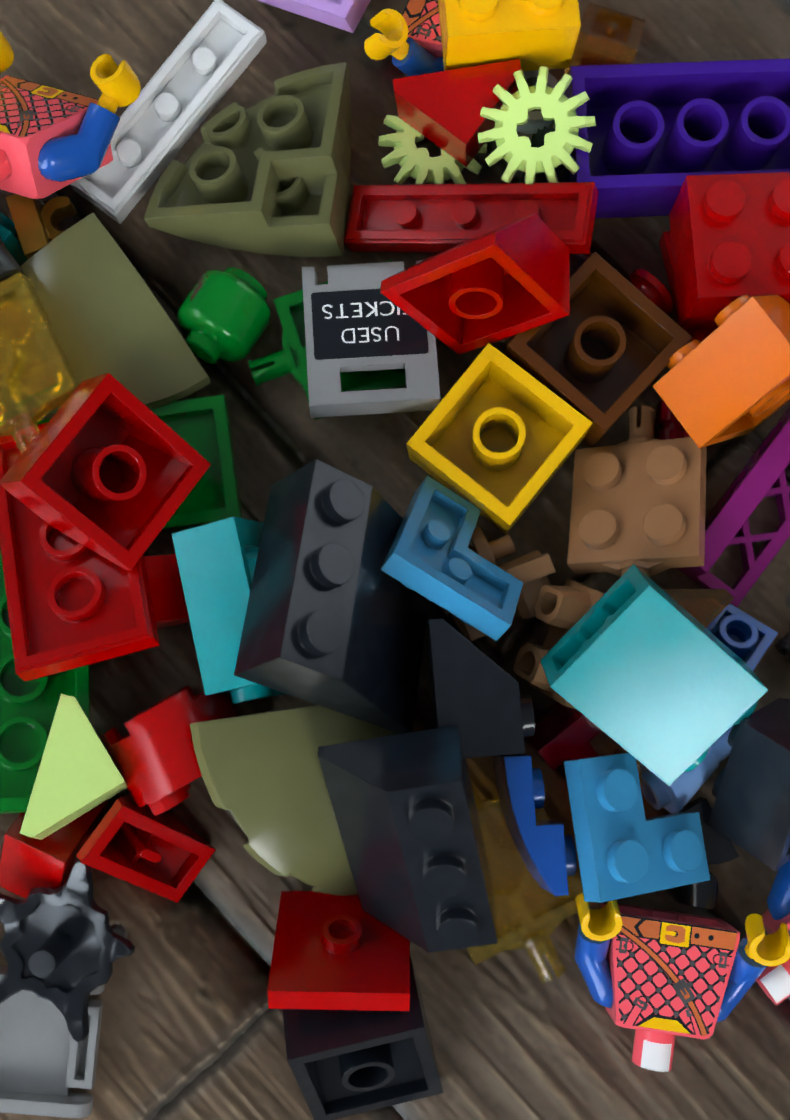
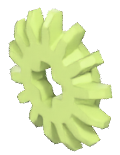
[478,66,596,184]
[378,115,487,185]

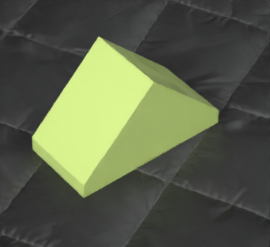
[19,694,127,840]

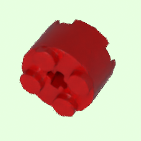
[98,678,242,816]

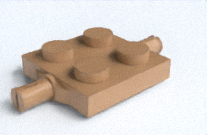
[567,405,707,577]

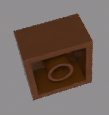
[504,251,692,448]

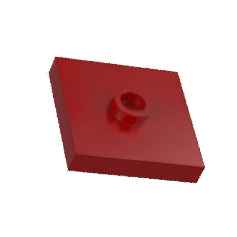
[267,891,410,1011]

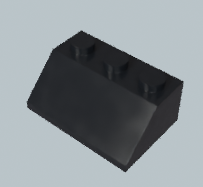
[318,725,498,953]

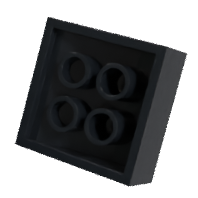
[234,459,429,734]

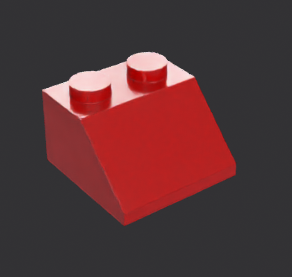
[380,213,570,355]
[0,373,211,571]

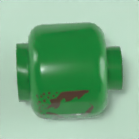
[177,267,271,364]

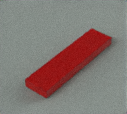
[344,182,599,254]

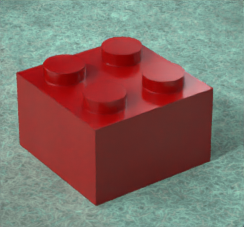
[669,172,790,330]

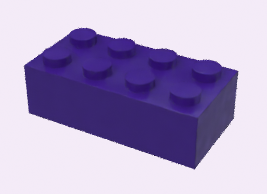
[564,59,790,218]

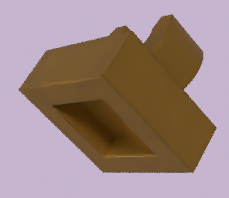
[5,194,77,259]

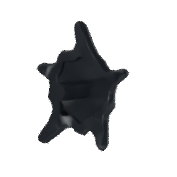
[0,858,135,1042]

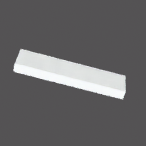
[70,0,267,224]

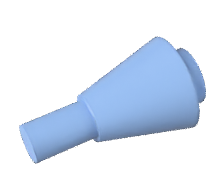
[638,725,733,814]

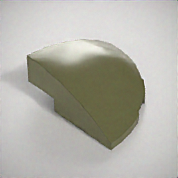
[144,62,351,257]
[0,212,211,413]
[190,705,400,896]

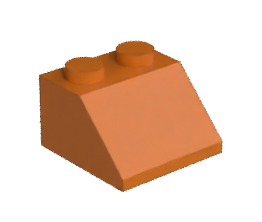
[653,295,790,449]

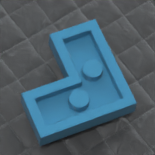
[381,476,523,641]
[564,753,710,903]

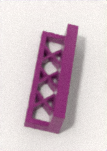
[677,405,790,607]

